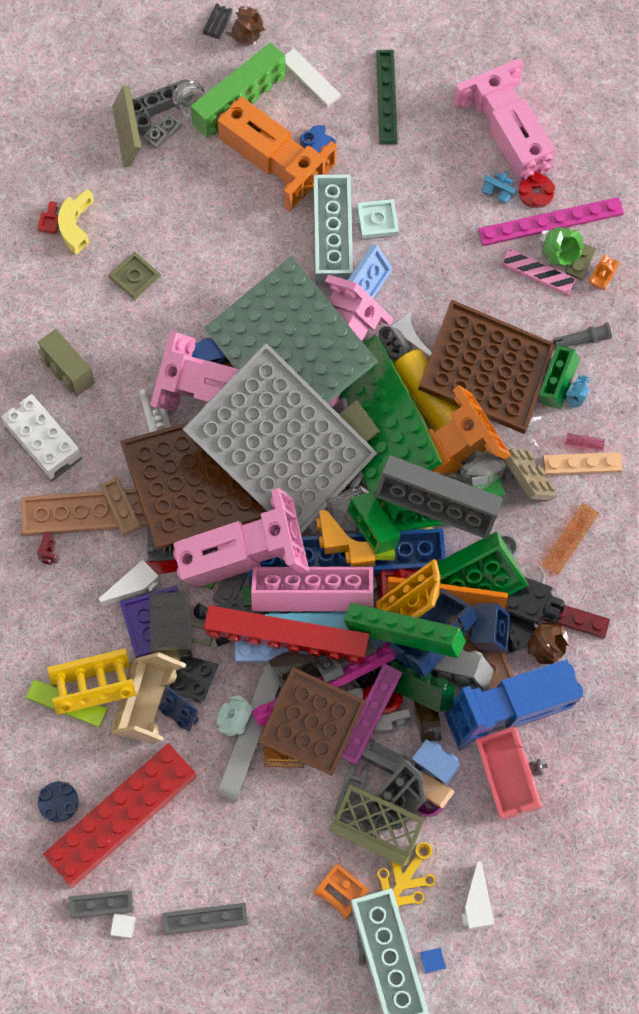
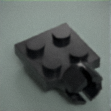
[505,577,565,625]

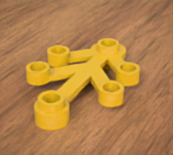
[377,842,436,908]

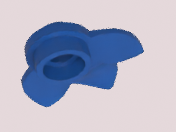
[300,125,336,152]

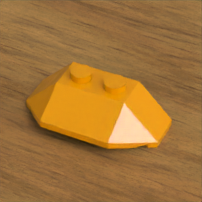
[376,559,440,618]

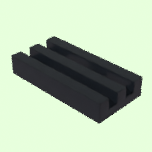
[203,3,232,39]

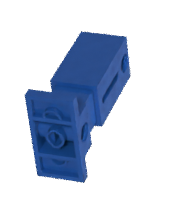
[444,659,583,750]

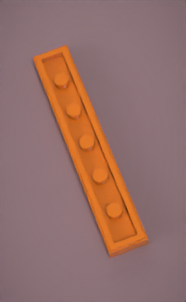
[385,576,508,609]

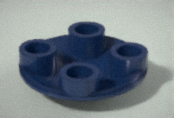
[38,781,79,822]

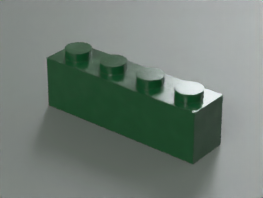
[378,659,455,713]

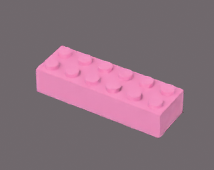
[251,567,373,612]

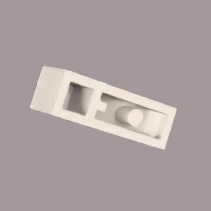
[98,560,160,607]
[461,862,494,931]

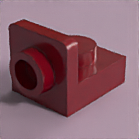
[37,532,59,565]

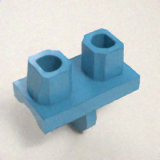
[482,171,516,203]
[566,374,590,408]

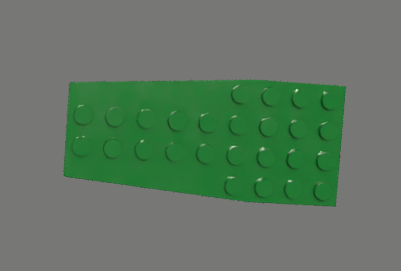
[339,335,443,503]

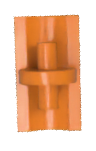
[588,254,620,291]

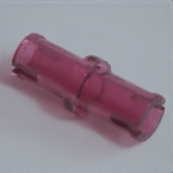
[565,432,606,451]

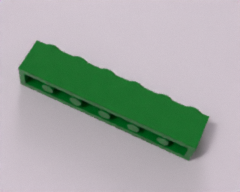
[343,603,466,658]

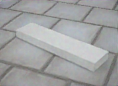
[285,49,341,107]

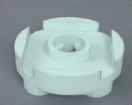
[216,696,253,736]

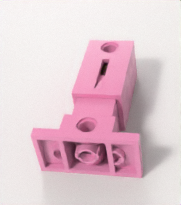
[454,58,555,181]
[325,275,393,408]
[150,331,239,412]
[173,488,309,588]

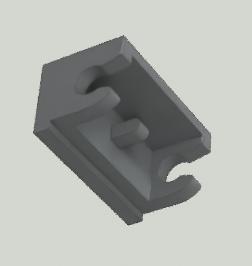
[361,738,407,775]

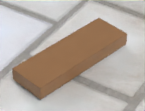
[100,477,141,536]

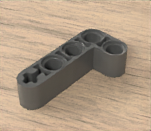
[132,79,194,136]

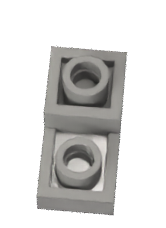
[143,112,183,148]

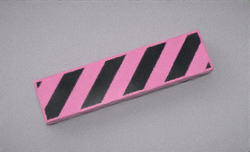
[501,248,576,296]

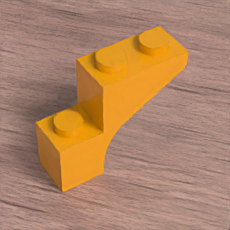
[316,510,375,567]

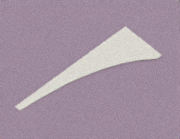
[391,312,431,355]

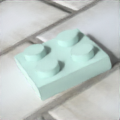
[358,199,399,239]

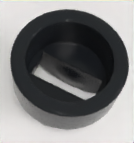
[193,603,208,620]

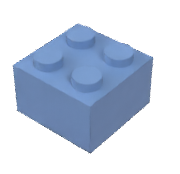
[411,739,460,786]

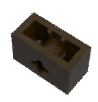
[414,701,442,743]

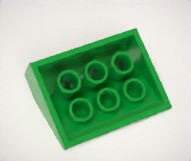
[437,531,528,610]

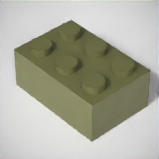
[38,329,95,396]

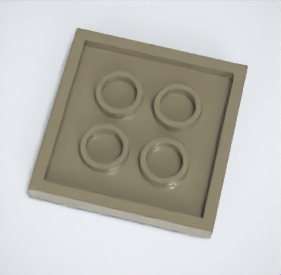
[503,447,558,500]

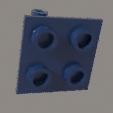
[158,686,200,732]

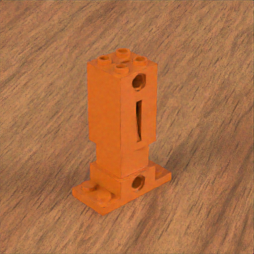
[218,96,337,212]
[429,385,511,474]

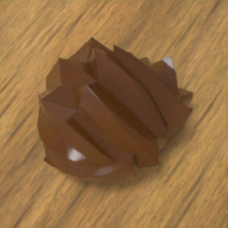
[226,6,266,45]
[528,623,570,665]

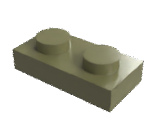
[565,243,596,281]

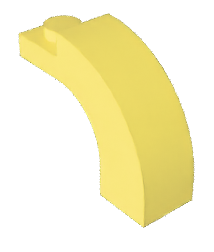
[58,189,94,254]

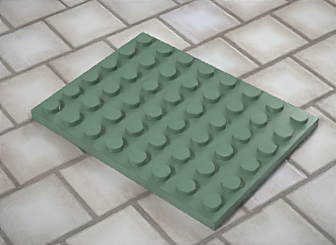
[204,256,378,403]

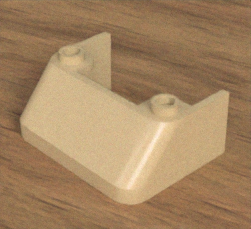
[111,652,186,743]

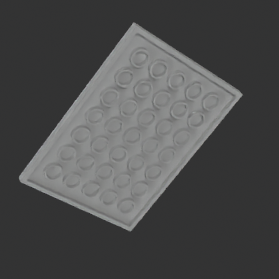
[183,343,377,533]

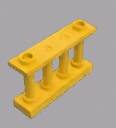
[47,648,137,715]

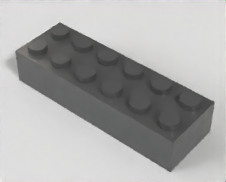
[374,455,503,539]

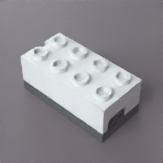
[1,394,82,482]

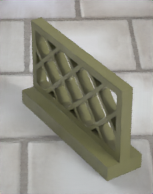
[329,784,425,866]

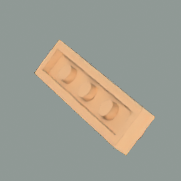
[543,452,622,475]

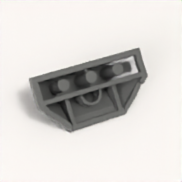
[357,760,427,831]

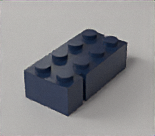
[389,588,477,677]

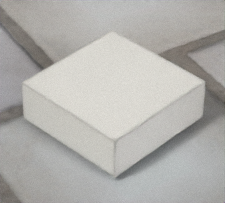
[110,914,135,939]

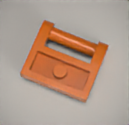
[314,863,369,920]

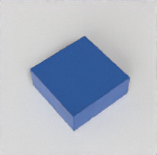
[420,947,446,974]

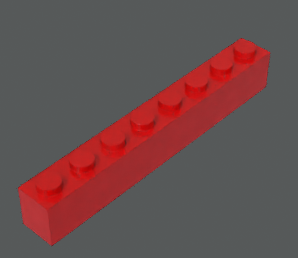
[204,605,369,664]

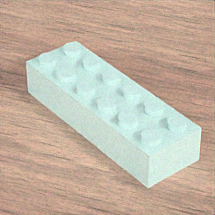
[314,174,353,284]
[350,888,429,1014]

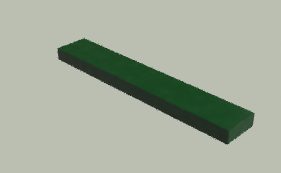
[376,50,398,145]

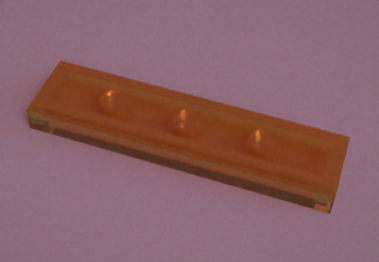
[542,503,599,575]

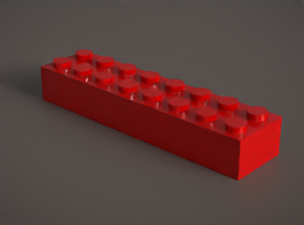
[43,743,197,888]

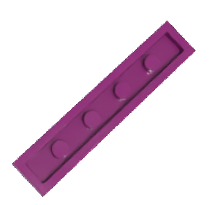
[341,663,402,765]

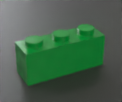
[539,346,580,409]
[347,492,401,555]

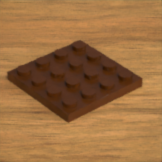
[257,667,366,776]

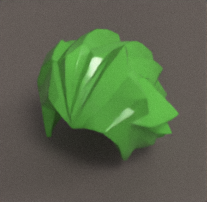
[542,227,584,266]

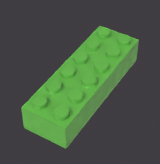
[191,42,286,138]

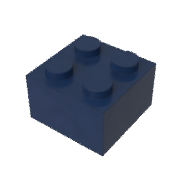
[469,603,510,653]

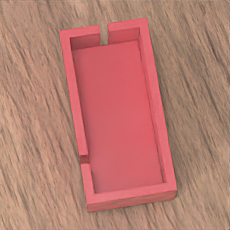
[476,727,543,821]

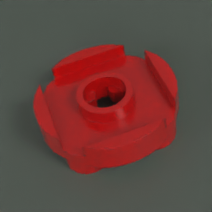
[518,172,555,208]

